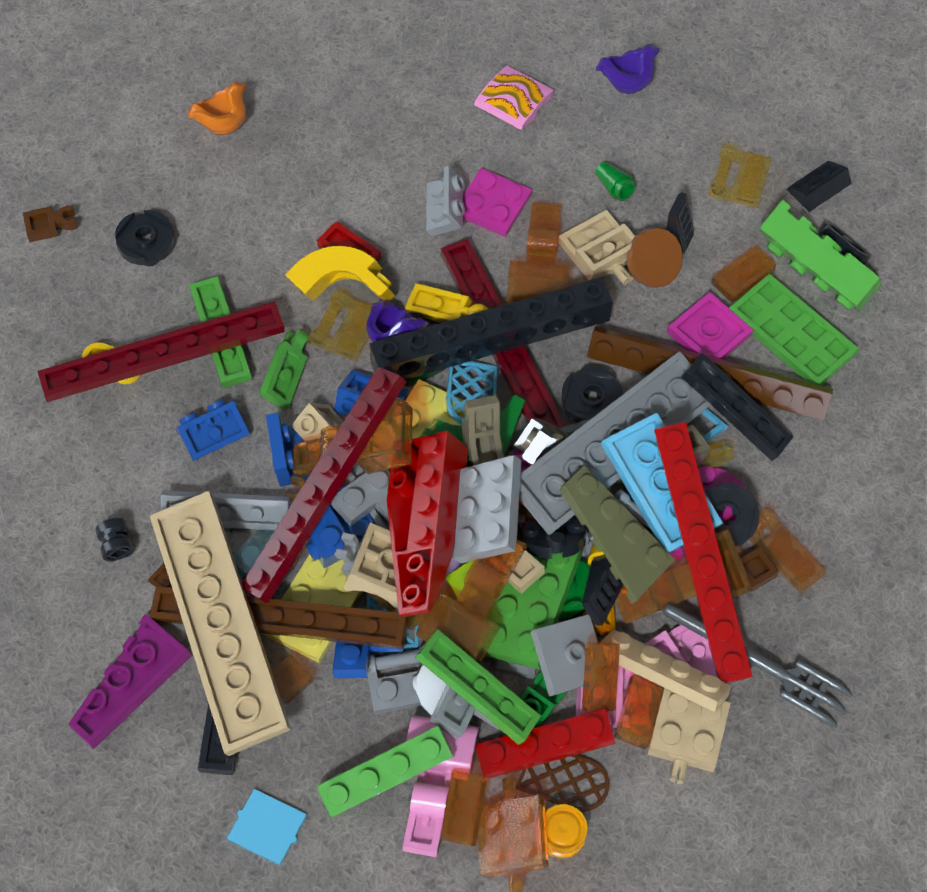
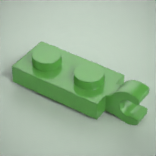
[259,328,308,410]

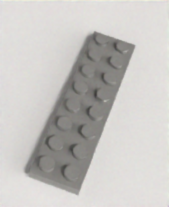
[519,351,711,535]

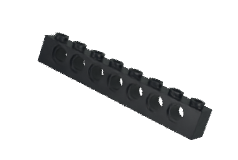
[369,277,613,380]

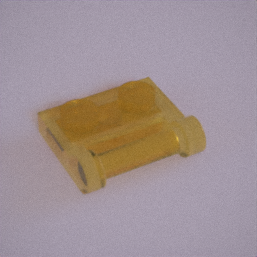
[708,144,772,208]
[307,291,372,362]

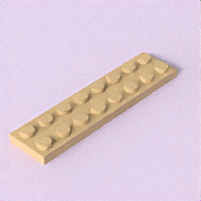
[150,491,291,756]

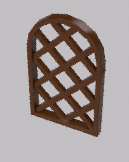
[516,755,610,812]

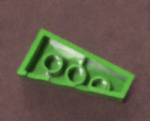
[760,200,882,312]

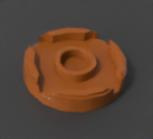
[627,228,683,288]

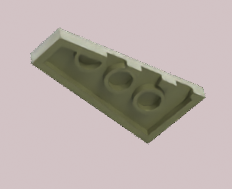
[559,466,675,604]

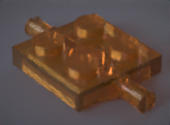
[476,777,549,892]

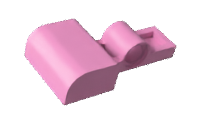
[402,715,479,857]

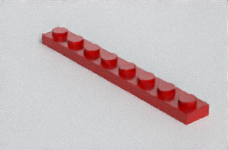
[654,422,753,683]

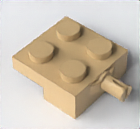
[558,210,635,286]
[648,688,731,784]

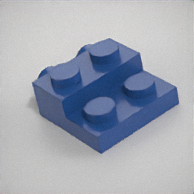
[306,483,374,568]

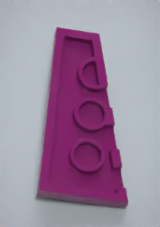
[68,613,191,749]

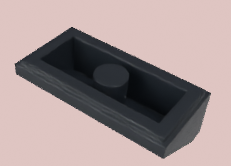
[786,161,851,212]

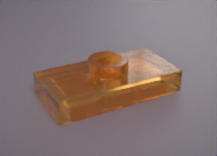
[582,642,620,712]
[441,770,488,846]

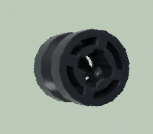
[95,518,134,562]

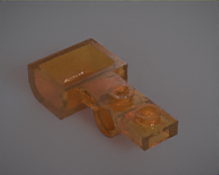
[506,202,570,304]
[293,398,413,477]
[615,529,753,624]
[416,539,527,664]

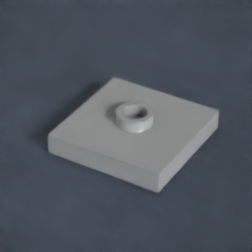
[530,615,609,696]

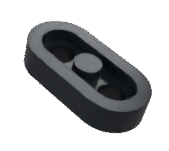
[818,221,871,265]

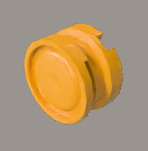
[538,804,588,858]

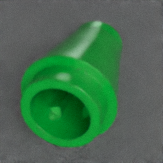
[595,161,636,201]

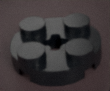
[115,210,175,267]
[561,367,623,422]
[705,483,760,548]
[521,515,586,559]

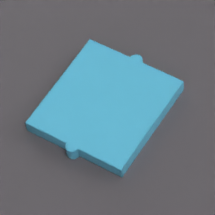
[227,789,307,865]

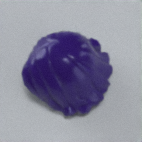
[596,44,659,94]
[366,300,431,342]

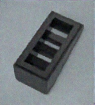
[666,192,694,253]
[582,554,624,626]

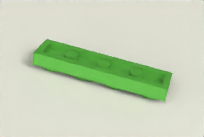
[189,276,252,388]
[415,629,541,745]
[316,725,455,818]

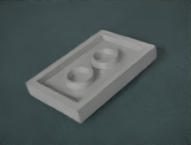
[454,455,521,563]

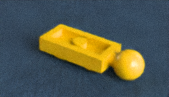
[405,283,488,323]

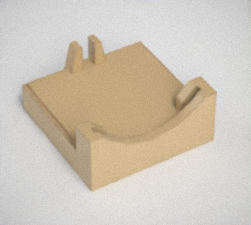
[343,523,399,612]

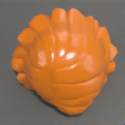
[187,81,246,135]

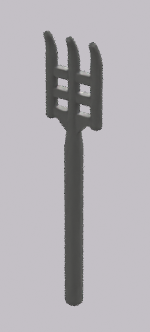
[662,603,852,728]

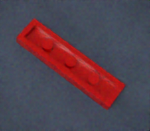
[476,708,615,779]

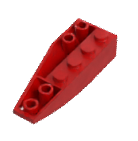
[386,431,468,617]

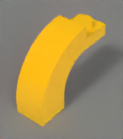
[285,246,395,302]

